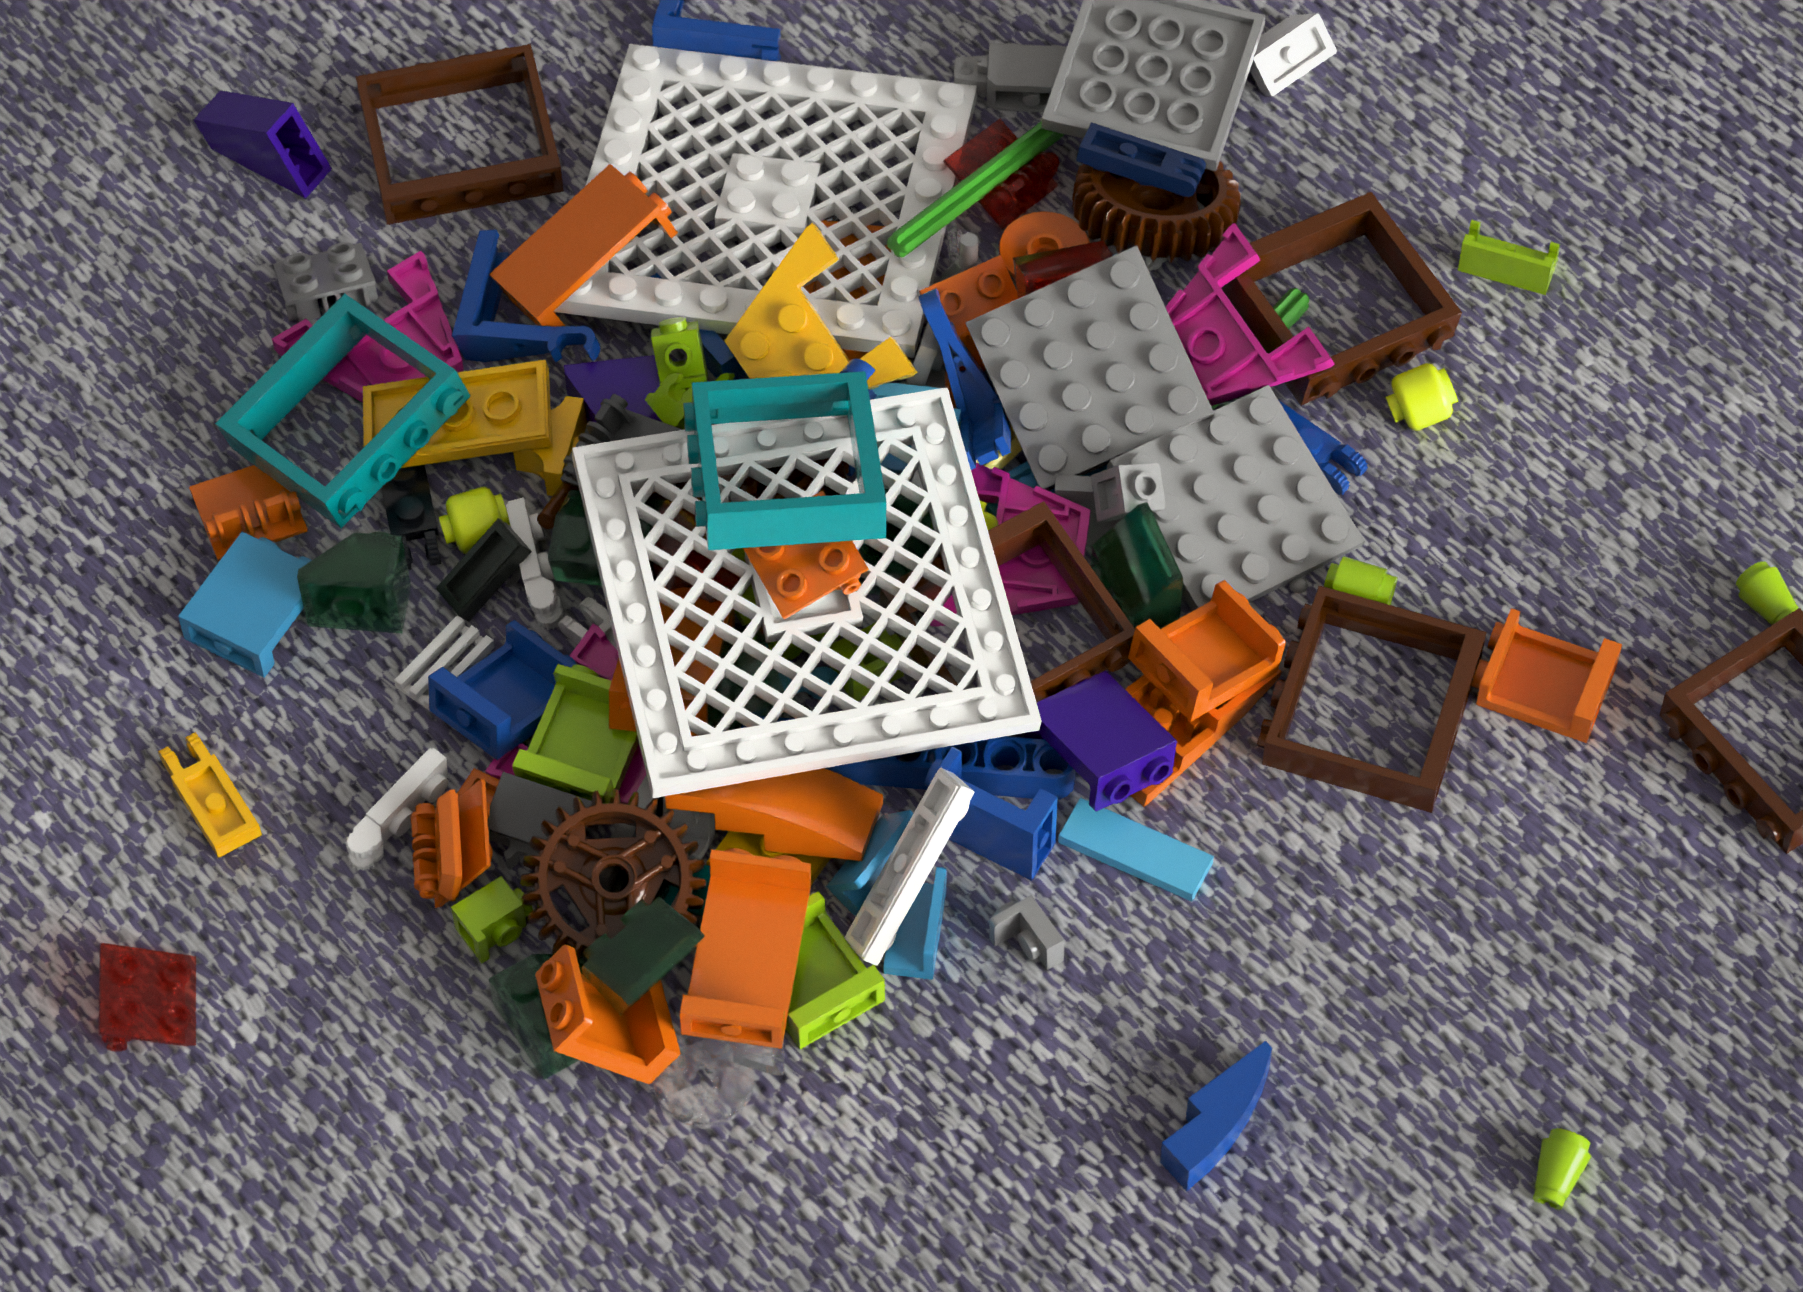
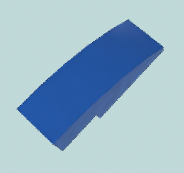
[1160,1041,1272,1191]

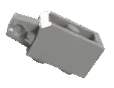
[954,43,1067,112]

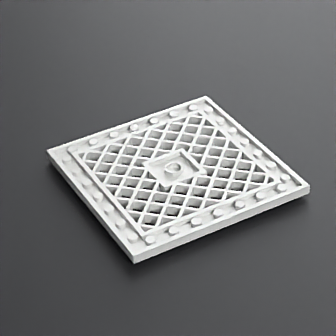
[554,44,977,358]
[572,387,1042,798]

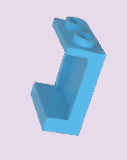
[178,532,327,678]

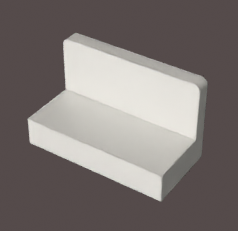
[1250,13,1337,97]

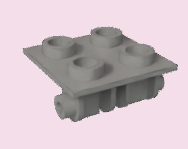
[273,242,378,322]

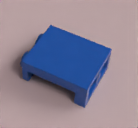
[428,620,578,760]
[925,747,1058,881]

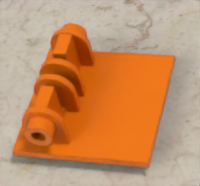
[919,255,1020,365]
[189,465,308,562]
[743,490,869,620]
[410,779,493,908]

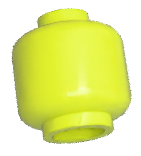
[1385,363,1458,431]
[438,487,511,555]

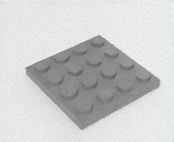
[1041,0,1265,171]
[965,245,1214,491]
[1106,385,1365,611]

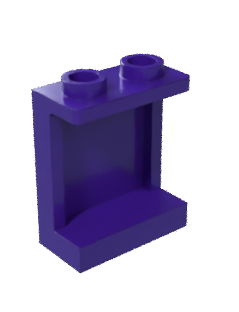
[1024,670,1177,811]

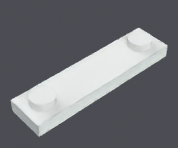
[844,767,975,966]

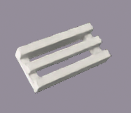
[394,615,495,712]

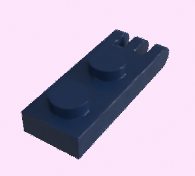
[1076,122,1206,197]

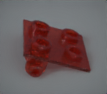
[943,119,1060,230]
[98,943,196,1052]

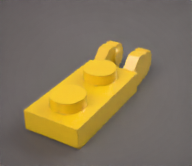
[158,732,262,858]

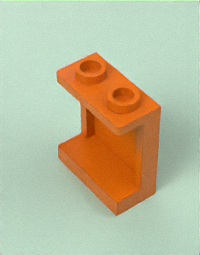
[1128,580,1286,722]
[1472,608,1622,743]
[535,944,681,1085]

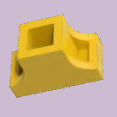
[513,396,587,496]

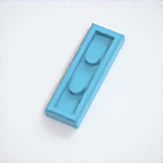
[1058,798,1214,902]

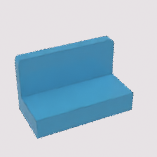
[826,810,914,916]
[883,867,947,980]

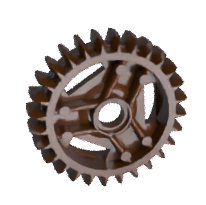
[1072,161,1241,263]
[520,789,706,976]

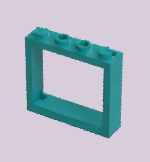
[215,294,471,528]
[683,371,886,550]

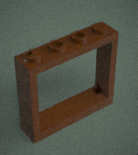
[356,44,564,225]
[1221,192,1462,406]
[879,501,1135,703]
[1256,586,1487,813]
[1660,608,1803,854]

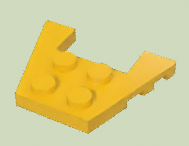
[724,223,918,389]

